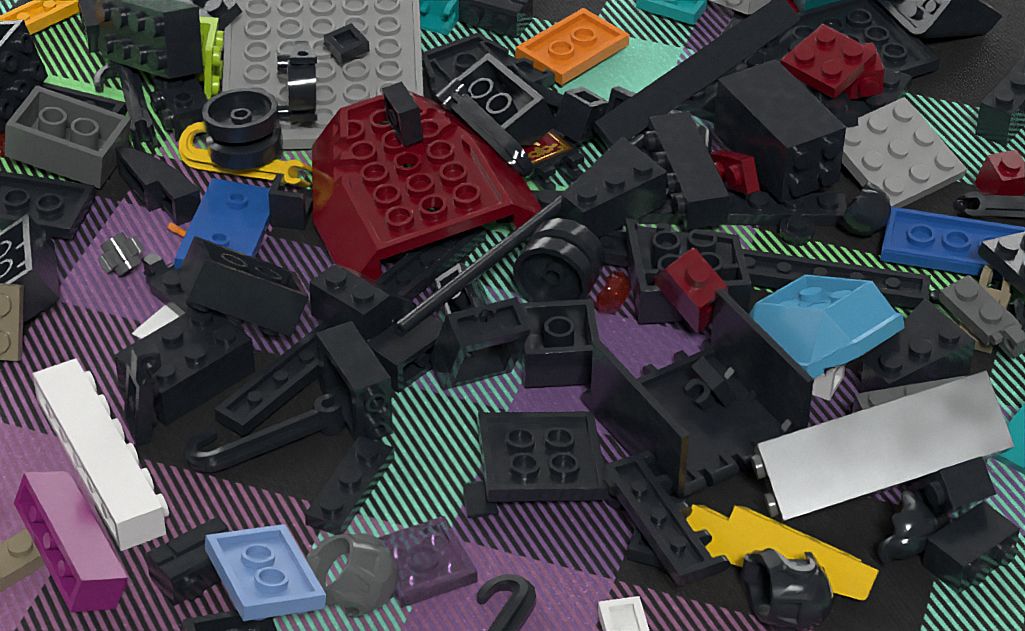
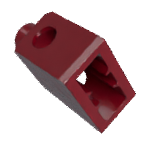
[652,248,728,334]

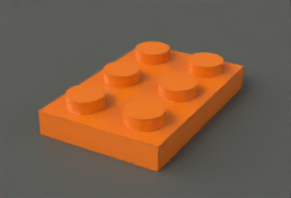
[515,8,630,85]

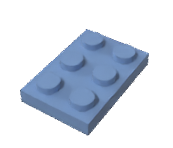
[205,524,326,621]

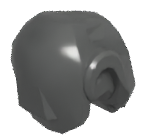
[305,533,399,618]

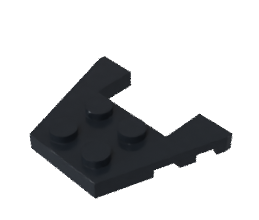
[422,33,555,120]

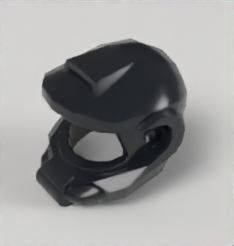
[741,548,834,631]

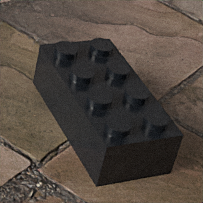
[95,0,204,79]

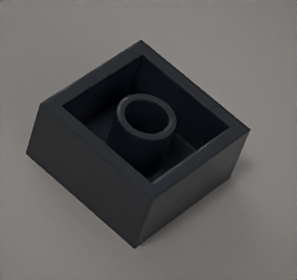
[382,81,424,147]

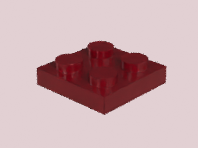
[781,24,877,99]

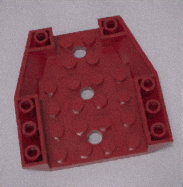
[312,90,542,280]

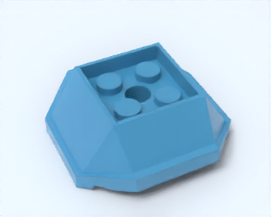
[749,275,905,378]

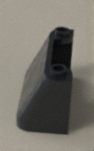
[877,0,1003,38]

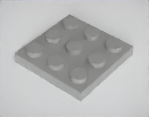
[842,97,968,208]

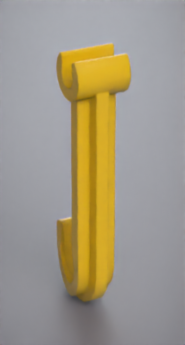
[179,122,312,188]

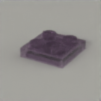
[378,516,478,608]

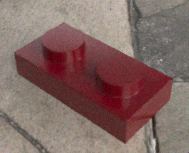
[710,149,760,194]

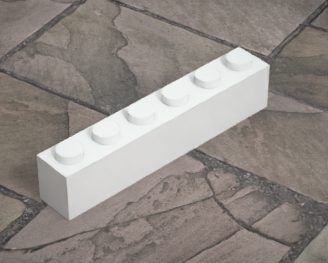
[33,359,169,551]

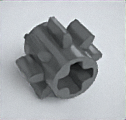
[98,232,145,277]

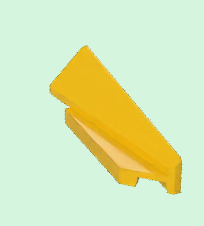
[686,504,879,600]

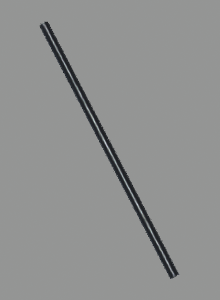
[393,134,645,337]

